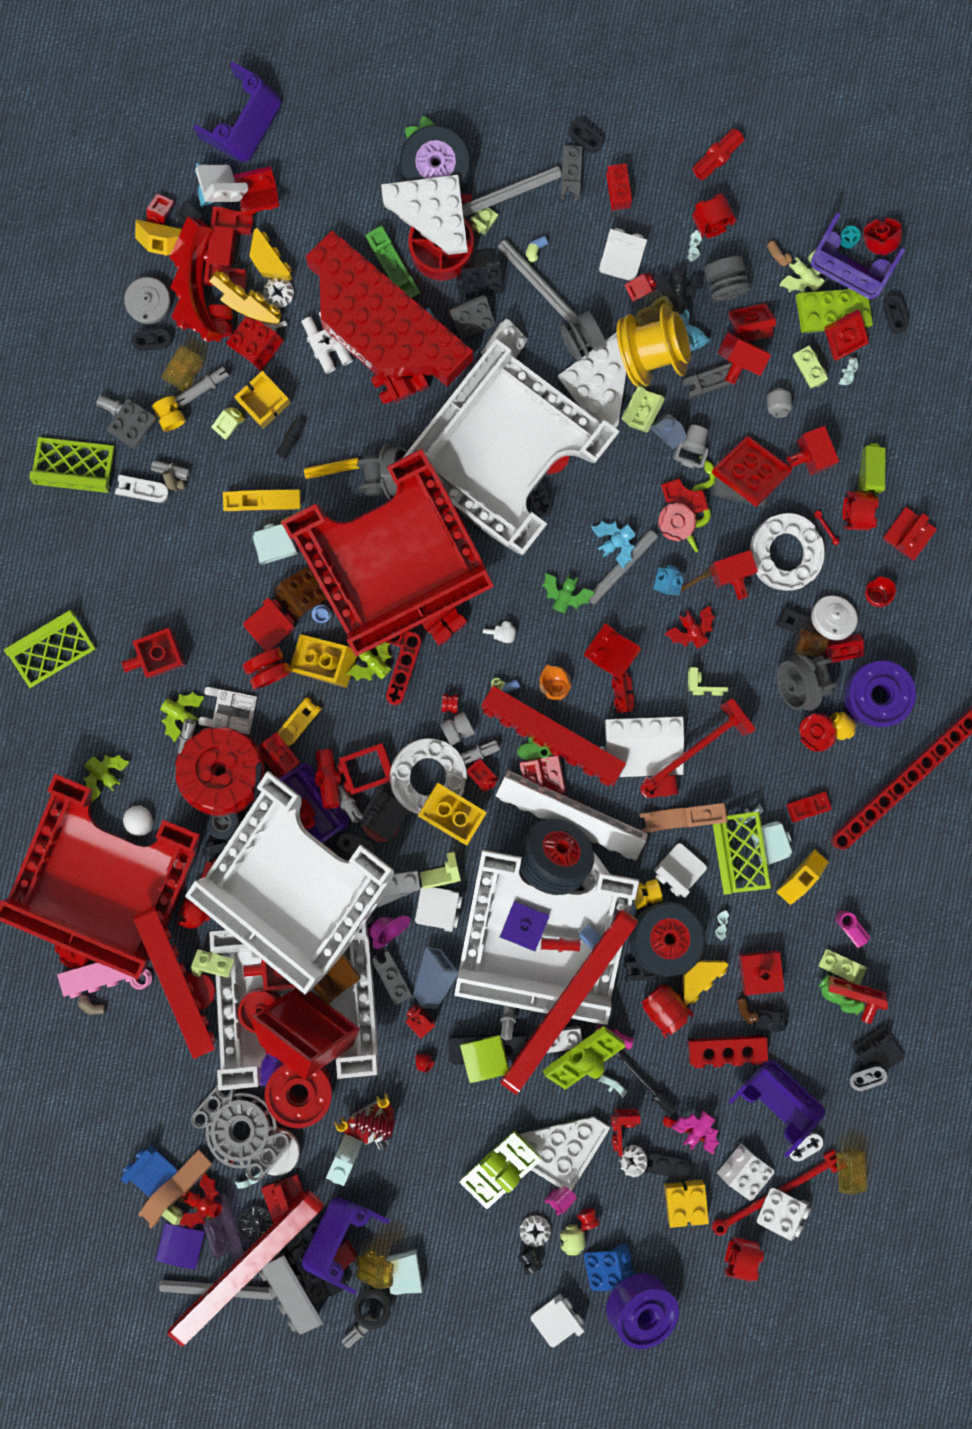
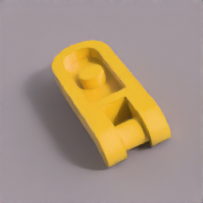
[278,697,322,746]

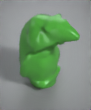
[818,974,865,1015]

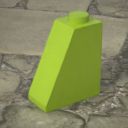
[858,443,885,496]

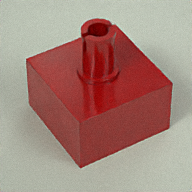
[717,332,771,385]
[787,426,839,476]
[709,550,758,600]
[738,950,784,995]

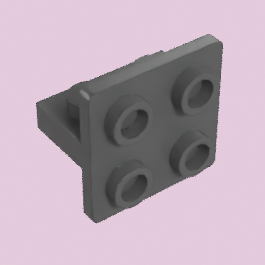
[448,295,495,340]
[107,399,156,449]

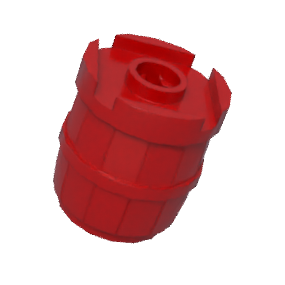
[641,983,695,1038]

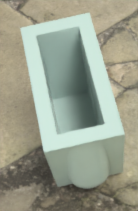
[253,524,298,565]
[751,821,792,865]
[326,1134,363,1186]
[384,1249,423,1295]

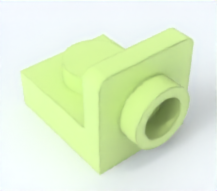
[470,207,498,235]
[212,407,245,440]
[162,1199,183,1225]

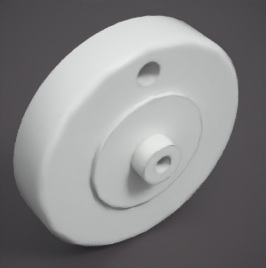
[811,596,858,640]
[264,1127,300,1175]

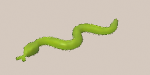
[687,456,716,552]

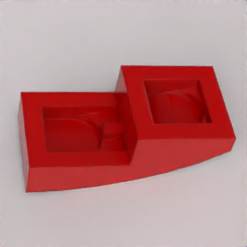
[786,791,832,823]

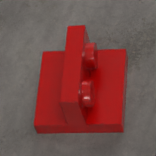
[728,303,776,342]
[882,507,937,561]
[261,1173,305,1223]

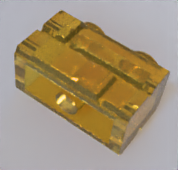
[161,345,203,392]
[836,1149,867,1195]
[357,1252,394,1289]

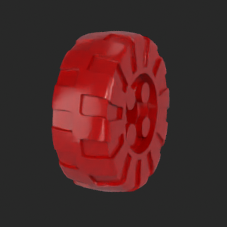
[175,727,265,816]

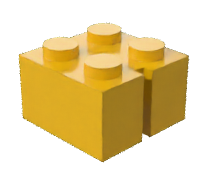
[234,371,291,429]
[664,1180,709,1228]

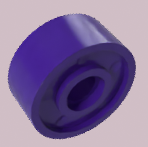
[844,661,916,727]
[606,1273,679,1349]

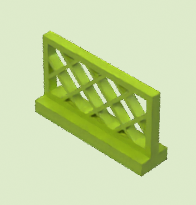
[29,437,115,493]
[4,609,96,688]
[713,811,772,895]

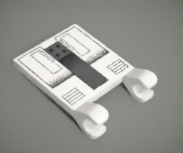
[198,687,257,734]

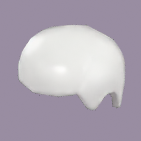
[123,805,154,836]

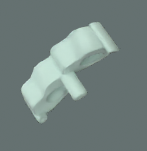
[687,230,702,262]
[839,357,858,385]
[736,803,763,825]
[715,910,729,940]
[598,1075,627,1098]
[235,1170,261,1189]

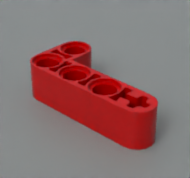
[386,631,422,706]

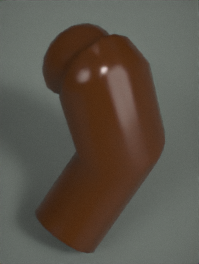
[737,997,759,1024]

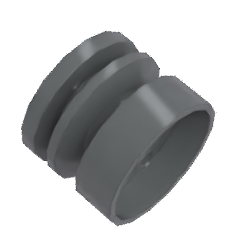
[703,256,751,302]
[559,310,607,362]

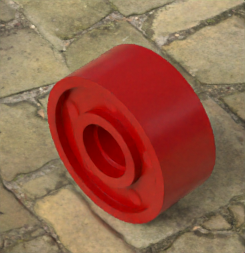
[408,217,474,281]
[265,1062,333,1128]

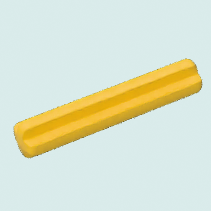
[304,458,360,479]

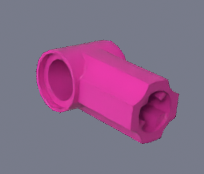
[835,910,871,948]

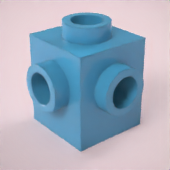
[653,565,685,596]

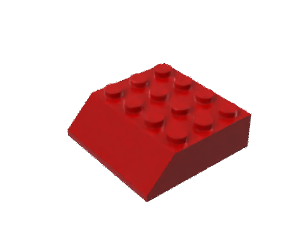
[250,988,360,1080]

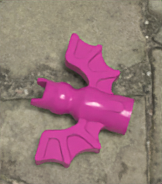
[671,1110,719,1154]

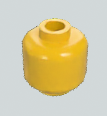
[830,712,856,740]

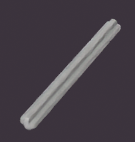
[462,166,562,217]
[498,240,579,326]
[159,1280,273,1300]

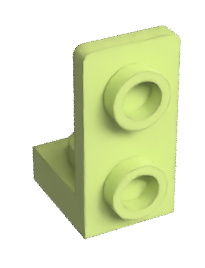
[688,667,728,696]
[420,852,461,889]
[191,949,234,978]
[819,949,867,985]

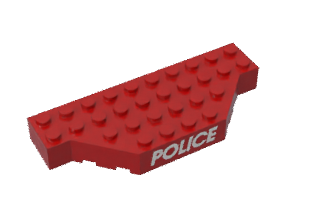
[306,231,473,387]

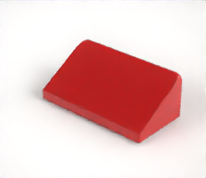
[823,634,864,663]

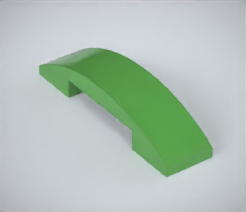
[365,226,420,298]

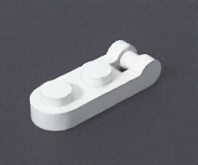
[115,475,169,503]

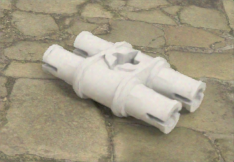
[302,312,353,374]

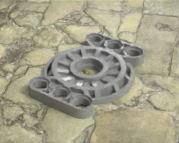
[191,1085,291,1181]

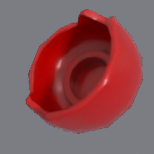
[864,576,897,607]

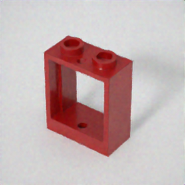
[337,743,391,795]

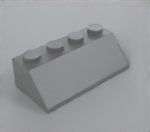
[258,1252,323,1334]

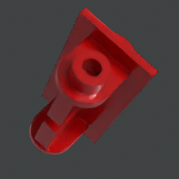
[612,673,635,713]

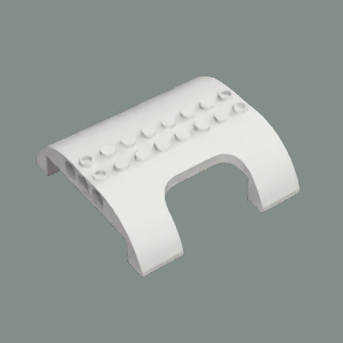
[403,339,620,555]
[185,772,394,994]
[454,850,639,1025]
[209,922,378,1091]

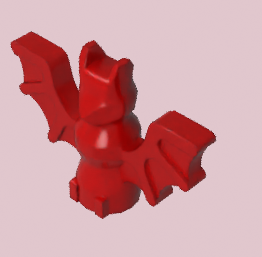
[664,606,715,649]
[179,1174,222,1229]

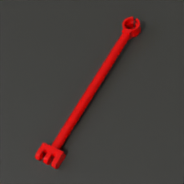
[711,1149,844,1236]

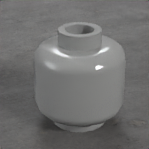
[767,388,792,418]

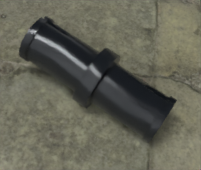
[276,420,305,459]

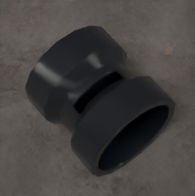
[517,1247,543,1275]

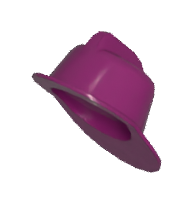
[368,915,410,949]

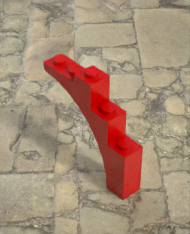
[169,217,223,342]

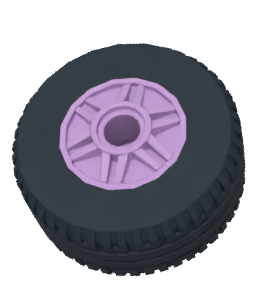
[399,125,472,194]

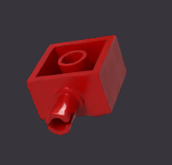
[121,628,186,679]
[243,959,297,991]

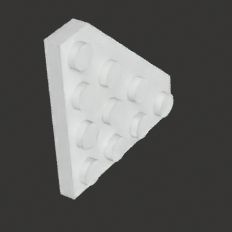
[381,175,467,255]
[557,332,626,428]
[519,1116,610,1191]

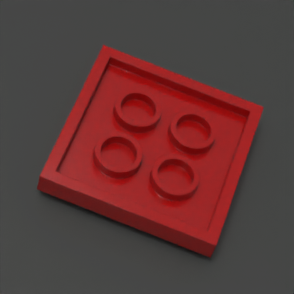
[711,436,793,507]

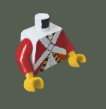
[334,1093,394,1150]

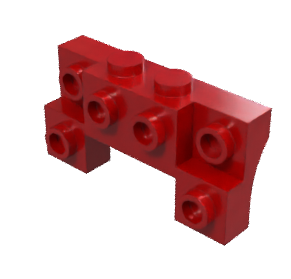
[204,206,254,290]

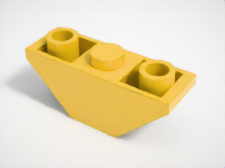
[135,220,182,255]
[250,228,292,281]
[776,849,829,905]
[682,960,729,1005]

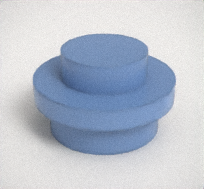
[312,604,331,623]

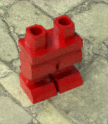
[370,374,429,405]
[421,607,467,647]

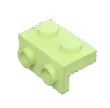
[793,346,828,388]
[622,386,665,433]

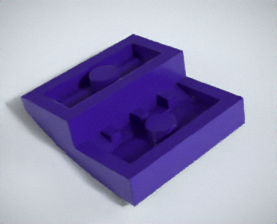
[155,1222,205,1269]

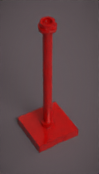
[642,698,756,791]

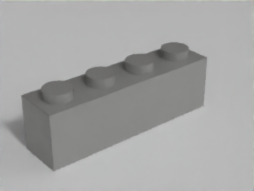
[376,870,421,908]

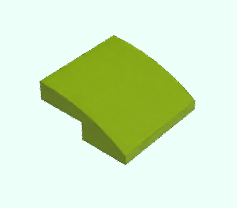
[460,1035,509,1083]

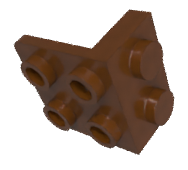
[273,567,327,622]
[313,953,361,1005]

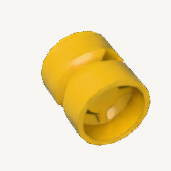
[152,396,186,432]
[634,879,663,909]

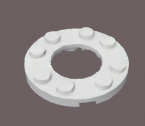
[750,513,824,591]
[390,738,467,814]

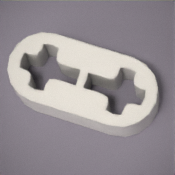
[788,1132,823,1161]

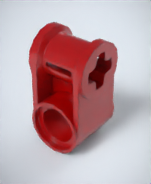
[640,775,679,798]

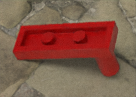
[827,976,887,1024]

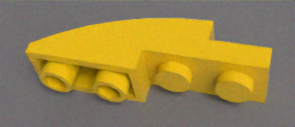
[210,270,282,323]
[223,490,301,511]

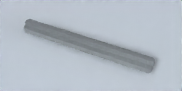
[589,530,658,604]

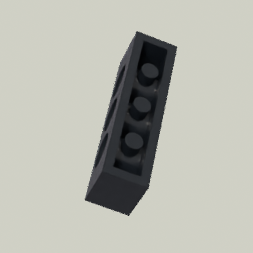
[449,1034,526,1065]

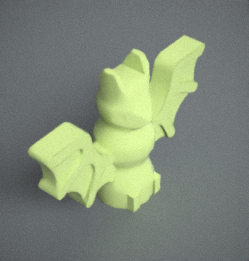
[780,249,825,293]

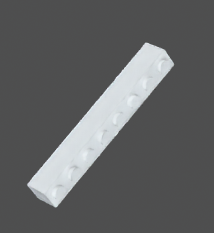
[496,770,647,860]

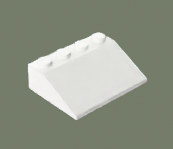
[604,717,684,777]

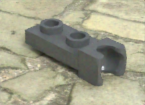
[560,145,582,201]
[682,363,739,399]
[371,949,412,1005]

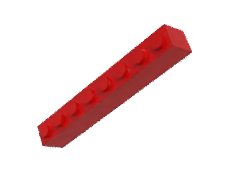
[481,686,627,787]
[132,907,216,1059]

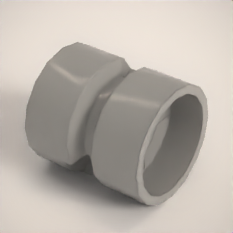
[440,712,475,746]

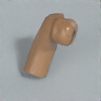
[767,241,792,266]

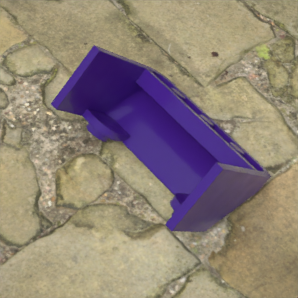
[193,61,282,162]
[811,211,905,299]
[260,763,349,844]
[728,1060,826,1157]
[302,1197,390,1294]

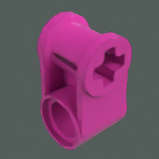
[544,1187,577,1215]

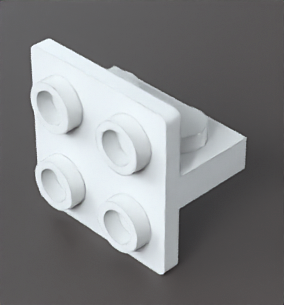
[481,319,528,359]

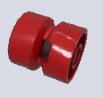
[208,305,233,337]

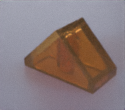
[794,629,829,656]

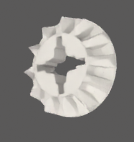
[263,277,294,308]
[619,1145,647,1177]
[520,1215,551,1247]

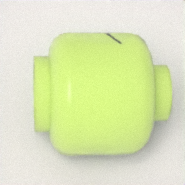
[560,1224,586,1255]

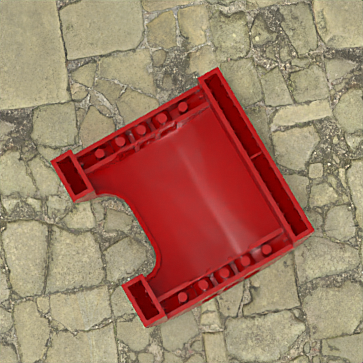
[281,448,494,657]
[0,774,200,980]

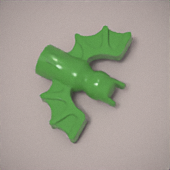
[542,574,595,614]

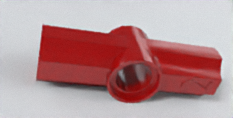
[692,128,745,181]
[315,749,341,809]

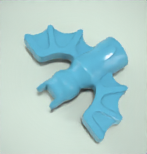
[591,521,636,569]

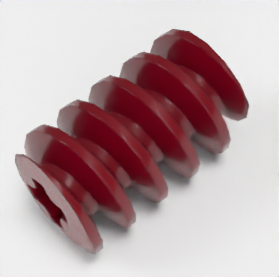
[352,1109,396,1142]

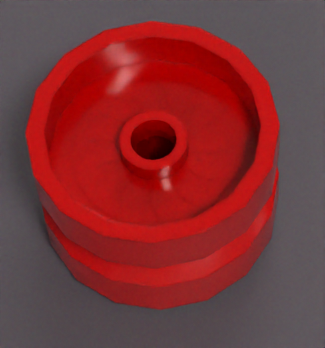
[242,647,292,690]
[238,987,280,1033]

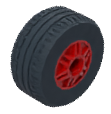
[517,819,594,895]
[629,902,706,976]

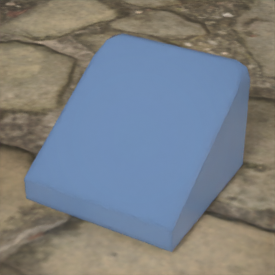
[578,924,601,949]

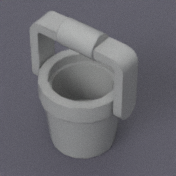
[674,425,708,468]

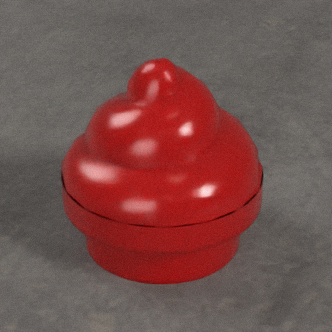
[415,1053,435,1073]

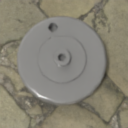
[124,277,171,324]

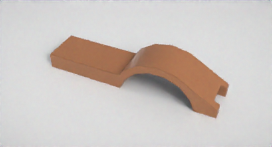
[640,803,728,833]
[138,1150,213,1229]

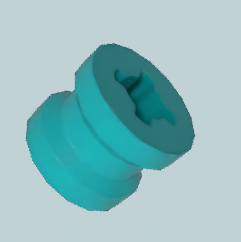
[840,226,861,249]

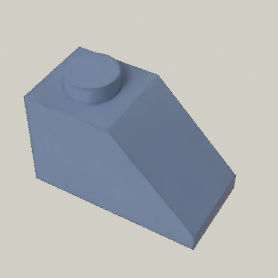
[650,414,687,449]

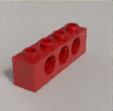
[687,1035,768,1068]

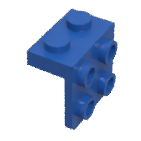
[121,1145,178,1197]
[584,1244,635,1291]

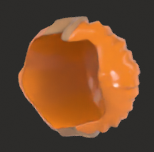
[539,664,572,700]

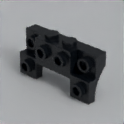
[285,1215,348,1305]

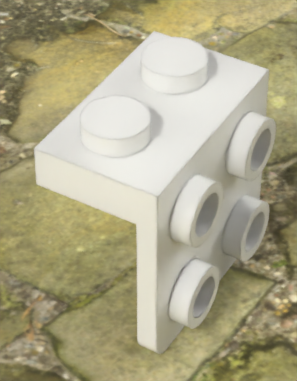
[195,165,248,202]
[599,228,647,281]
[654,843,707,898]
[415,887,462,932]
[717,1144,774,1200]
[757,1188,811,1241]
[531,1294,585,1347]

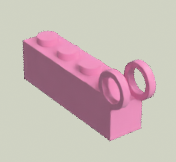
[57,962,153,998]

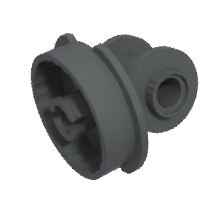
[357,444,408,500]
[777,654,840,710]

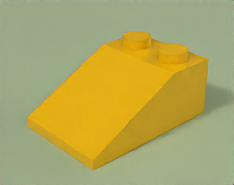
[290,634,357,688]
[417,783,487,845]

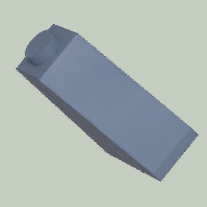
[414,947,459,1009]

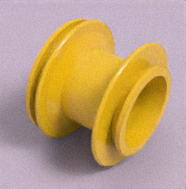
[617,303,691,387]

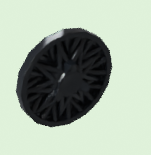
[237,1205,273,1242]

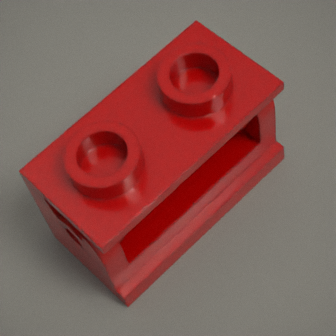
[606,164,632,211]
[258,732,300,779]
[405,1004,436,1039]

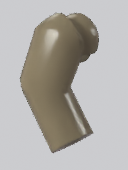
[162,470,186,491]
[78,995,106,1015]

